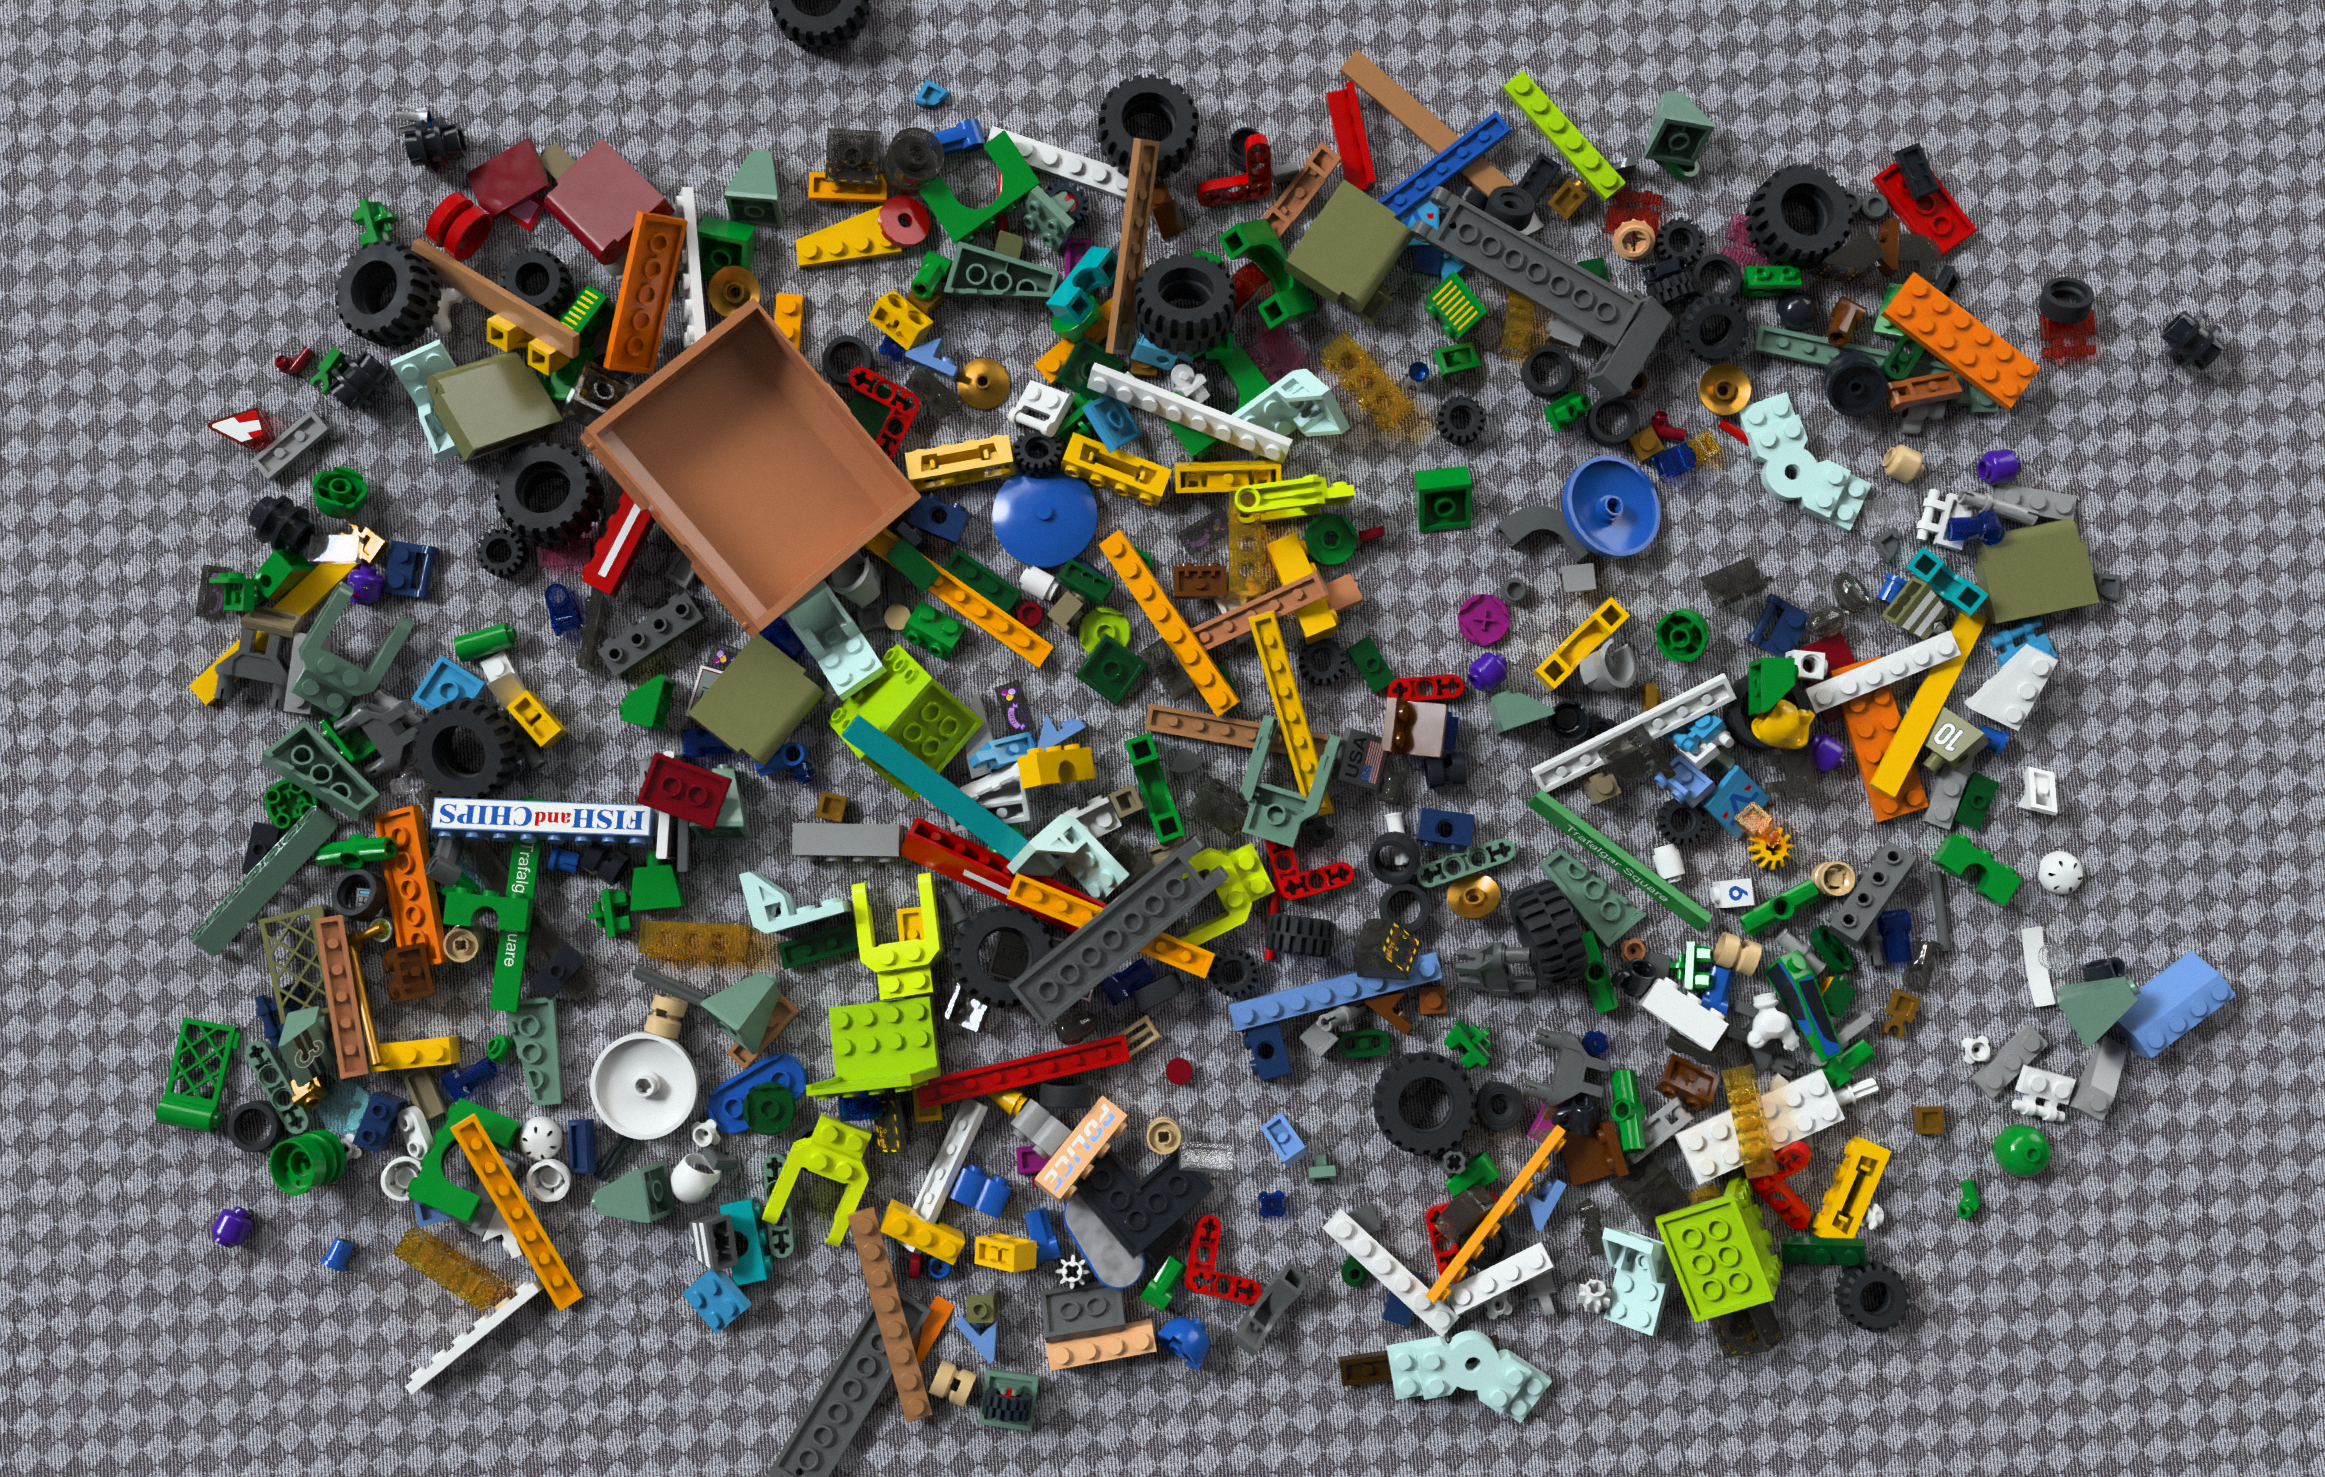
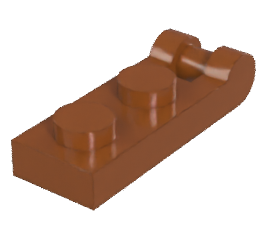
[1885,371,1963,412]

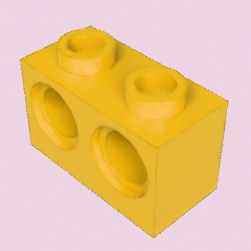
[867,290,934,351]
[506,690,569,749]
[974,1233,1037,1273]

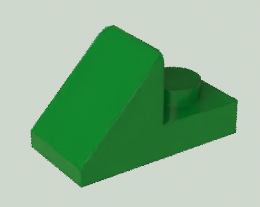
[1433,341,1481,381]

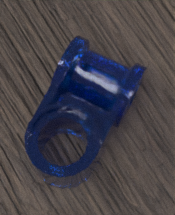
[545,583,584,637]

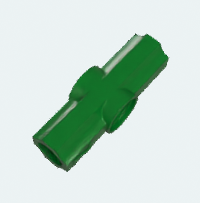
[315,834,397,869]
[1738,879,1820,937]
[1581,930,1619,1014]
[1808,1038,1876,1088]
[1610,1069,1646,1154]

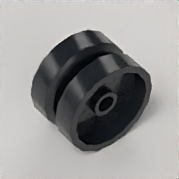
[1822,350,1887,417]

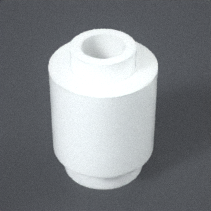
[1019,566,1060,601]
[1653,843,1685,883]

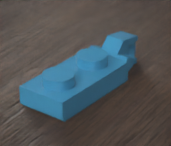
[968,732,1037,770]

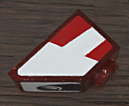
[1231,261,1270,316]
[207,407,276,451]

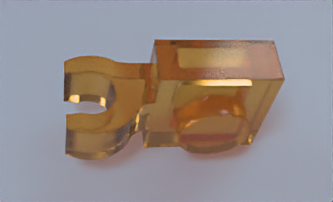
[1734,801,1780,849]

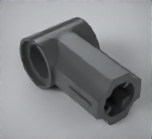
[424,837,465,887]
[1434,1144,1469,1179]

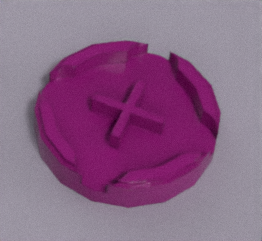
[1457,594,1510,646]

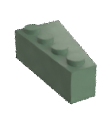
[944,241,1062,301]
[262,720,380,822]

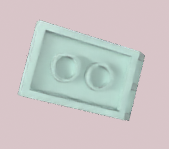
[391,339,460,463]
[1231,369,1350,458]
[782,580,887,701]
[1006,814,1130,901]
[739,872,851,934]
[1602,1228,1674,1336]

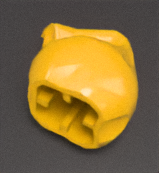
[1751,700,1815,749]

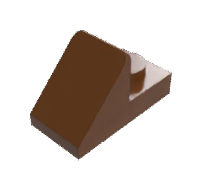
[1150,181,1186,241]
[1860,218,1899,277]
[1362,992,1412,1035]

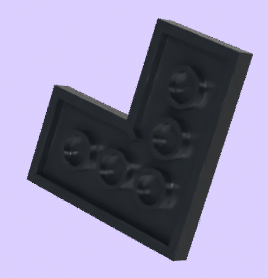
[1075,1147,1215,1260]

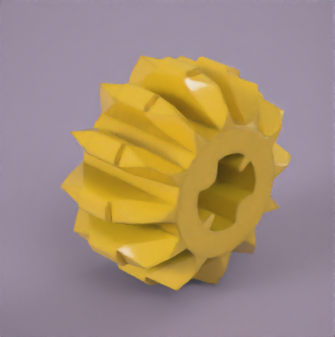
[1747,825,1794,870]

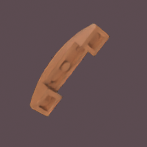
[1262,141,1342,239]

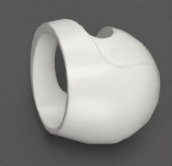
[671,1153,722,1204]

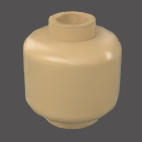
[1882,445,1925,483]

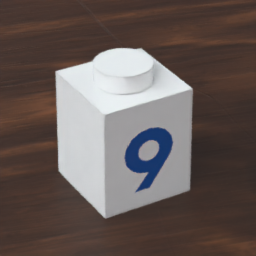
[1711,878,1754,908]

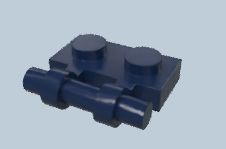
[254,983,308,1048]

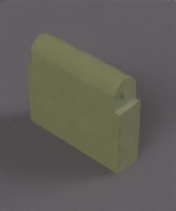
[1283,180,1413,312]
[427,350,563,462]
[1973,518,2099,626]
[688,634,825,767]

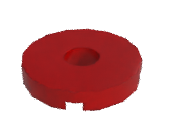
[877,196,930,248]

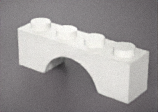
[1448,1242,1555,1316]

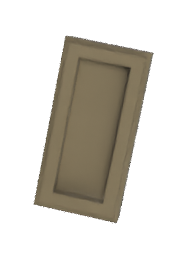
[241,605,305,639]
[401,1066,448,1122]

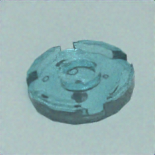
[318,1080,371,1134]

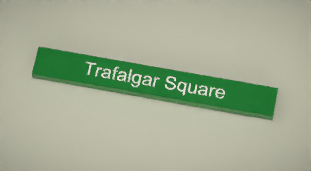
[1526,789,1712,930]
[489,797,549,1012]

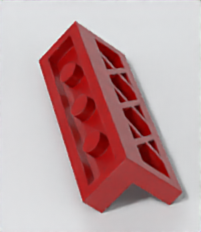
[1326,81,1376,192]

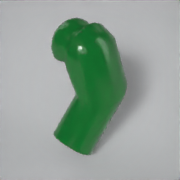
[1957,1179,1980,1219]

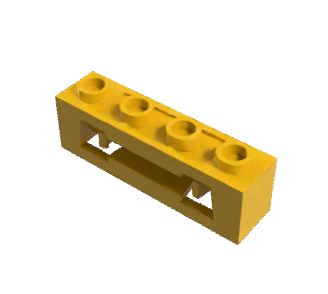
[1060,432,1172,507]
[905,435,1016,492]
[1174,460,1281,493]
[1812,1135,1892,1238]

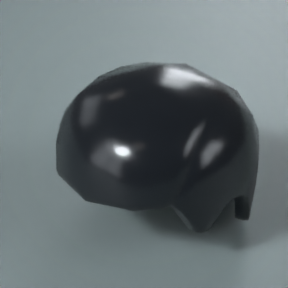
[1776,290,1818,332]
[1548,700,1590,741]

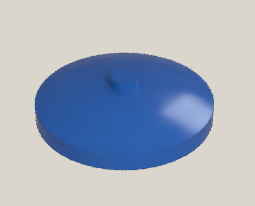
[1562,455,1661,559]
[992,467,1098,569]

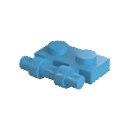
[1989,617,2057,669]
[1663,712,1727,754]

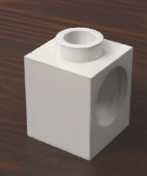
[1785,650,1828,681]

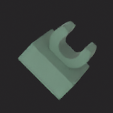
[1704,745,1735,777]
[1308,1154,1336,1184]

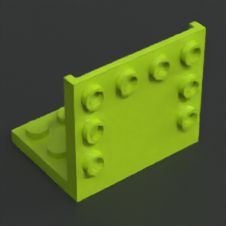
[827,643,984,802]
[806,996,941,1100]
[1655,1172,1783,1323]

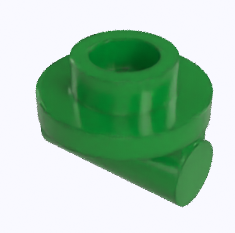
[487,1034,515,1064]

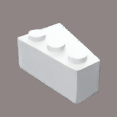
[1964,644,2058,731]
[948,761,1030,832]
[1636,977,1729,1051]

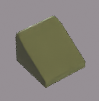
[994,230,1025,259]

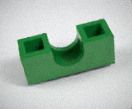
[1930,833,2022,906]
[443,887,534,932]

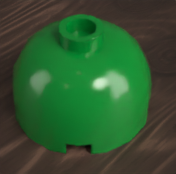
[312,467,368,519]
[1655,608,1710,662]
[1993,1123,2051,1178]

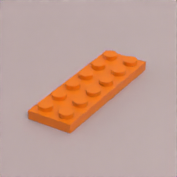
[603,211,688,374]
[1881,272,2041,410]
[1829,656,1929,822]
[373,805,449,966]

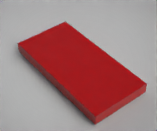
[1871,162,1977,263]

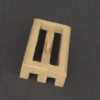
[1114,1014,1161,1066]

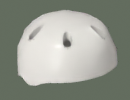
[2038,851,2083,894]
[518,1116,563,1161]
[381,1156,422,1201]
[527,1159,571,1202]

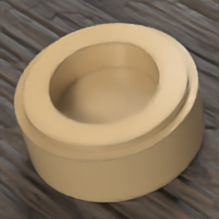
[884,604,911,631]

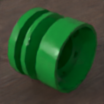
[269,1129,346,1196]

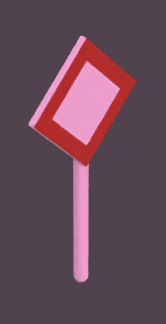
[503,196,545,232]

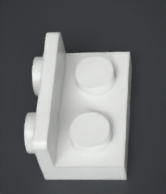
[1063,795,1122,839]

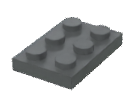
[1040,1281,1126,1343]

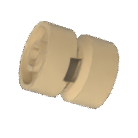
[1811,861,1855,896]
[443,922,487,963]
[1713,932,1762,976]
[644,993,688,1039]
[1146,1116,1181,1155]
[928,1359,977,1407]

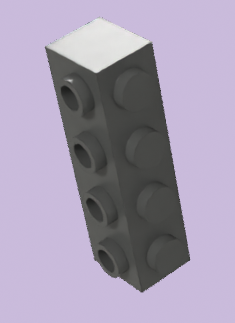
[1587,295,1673,400]
[597,592,708,679]
[1827,841,1917,950]

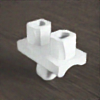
[1171,364,1210,403]

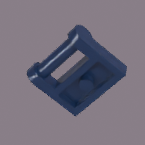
[382,540,440,600]
[1745,593,1812,658]

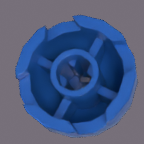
[1157,1317,1210,1370]

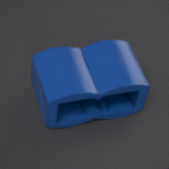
[950,1163,1013,1219]

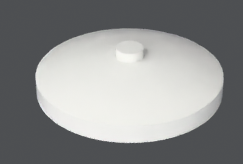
[590,1031,699,1140]

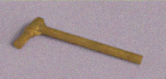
[346,922,386,1067]

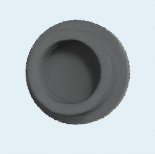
[1500,578,1527,604]

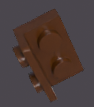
[1173,562,1227,600]
[1654,1053,1720,1111]

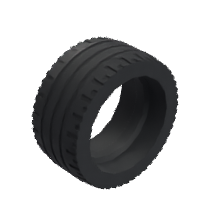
[1722,675,1808,751]

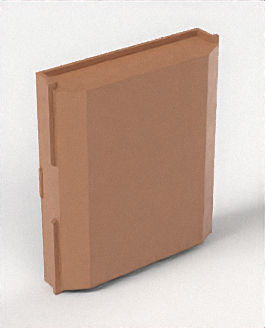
[579,297,921,639]

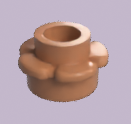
[1620,938,1646,962]

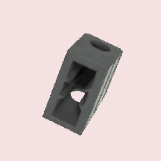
[689,1214,739,1272]

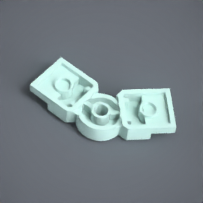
[1736,392,1871,532]
[1386,1330,1552,1423]

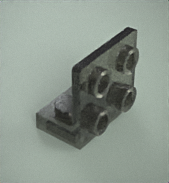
[1700,557,1773,608]
[1597,723,1676,788]
[1609,1152,1688,1232]

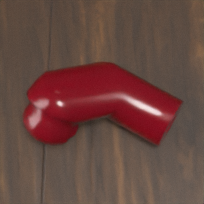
[275,346,316,374]
[1651,411,1686,442]

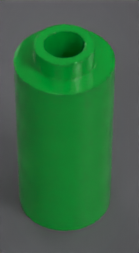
[454,622,518,662]

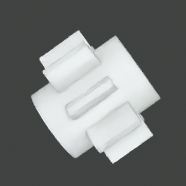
[1056,1255,1090,1289]
[1577,1279,1611,1314]

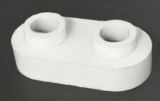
[398,1106,435,1160]

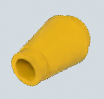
[987,1088,1029,1116]

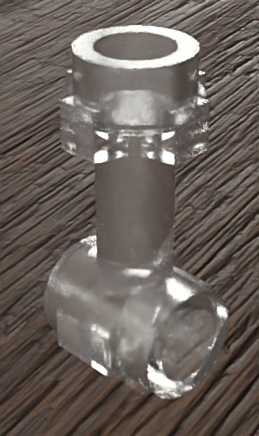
[389,748,418,797]

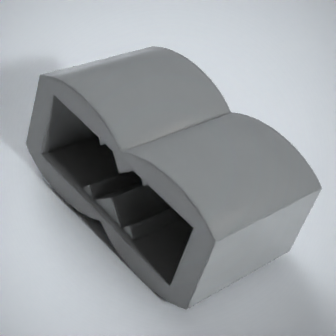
[1010,1099,1072,1160]

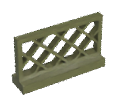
[258,904,330,1024]

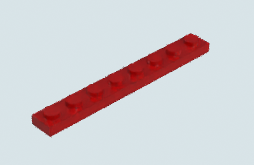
[916,1034,1131,1109]

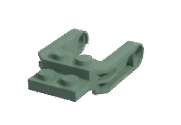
[290,581,414,718]
[1241,714,1342,848]

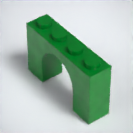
[919,130,1043,245]
[1218,218,1318,329]
[1159,345,1271,461]
[1124,733,1185,844]
[407,1098,521,1226]

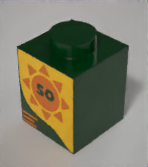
[1819,974,1857,1018]

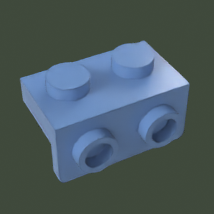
[1652,755,1716,808]

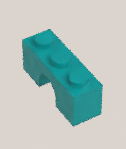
[1046,246,1118,325]
[1905,546,1988,618]
[719,1196,773,1286]

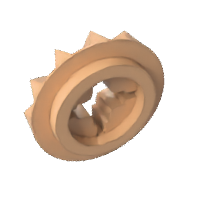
[1613,218,1655,260]

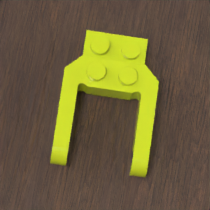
[1232,474,1355,524]
[1178,843,1275,946]
[852,872,944,1001]
[762,1113,872,1247]

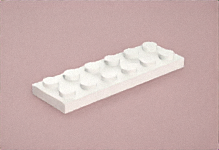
[672,187,706,348]
[1674,1069,1845,1185]

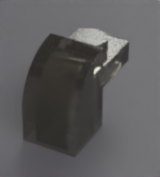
[1898,234,1942,283]
[1141,637,1197,702]
[1103,832,1154,884]
[1435,1184,1497,1244]

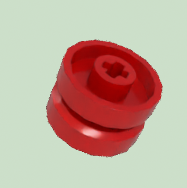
[425,192,493,262]

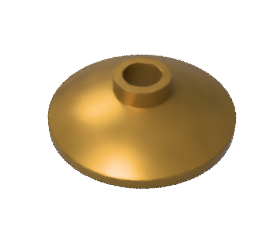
[708,266,761,317]
[957,358,1010,410]
[1698,363,1751,416]
[1447,873,1500,920]

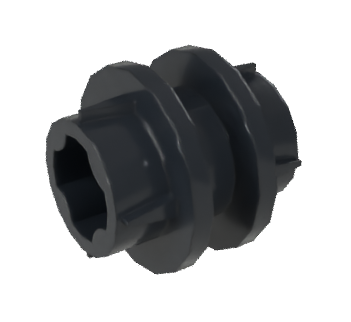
[404,116,468,173]
[2160,310,2226,371]
[328,351,392,412]
[248,495,315,554]

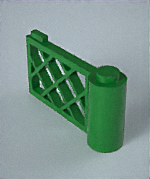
[156,1017,242,1133]

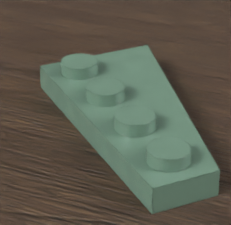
[1538,848,1647,948]
[505,996,564,1106]

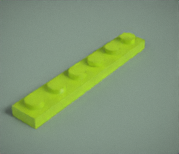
[1502,70,1626,202]

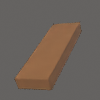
[726,993,801,1070]

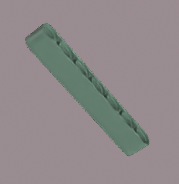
[190,805,338,957]

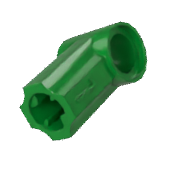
[910,250,953,300]
[1444,1151,1501,1202]
[1139,1254,1187,1312]

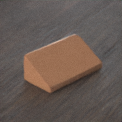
[1325,574,1364,614]

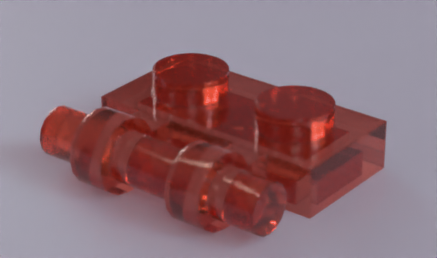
[1603,187,1662,239]
[2038,310,2096,360]

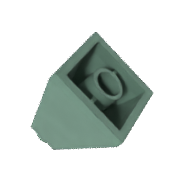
[1644,90,1715,166]
[724,149,784,228]
[689,764,752,840]
[700,972,781,1055]
[2057,976,2141,1048]
[592,1160,675,1223]

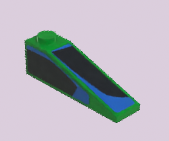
[1763,949,1843,1063]

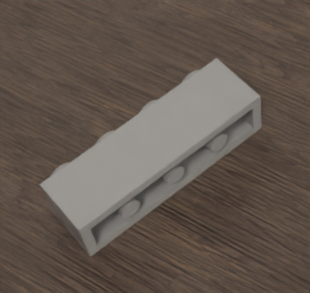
[792,823,902,862]

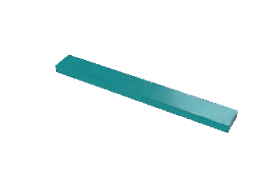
[842,714,1028,861]

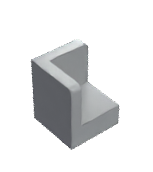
[1558,563,1596,593]
[1299,1018,1338,1058]

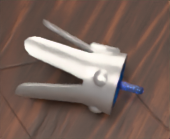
[395,104,434,132]
[1403,362,1430,392]

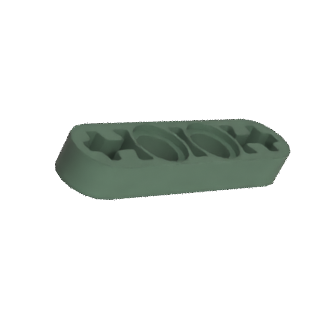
[1416,838,1516,889]
[245,1040,313,1134]
[763,1152,796,1258]

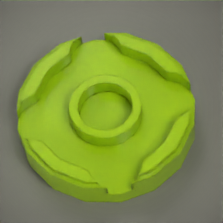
[1079,607,1131,654]

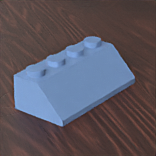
[2114,951,2236,1059]

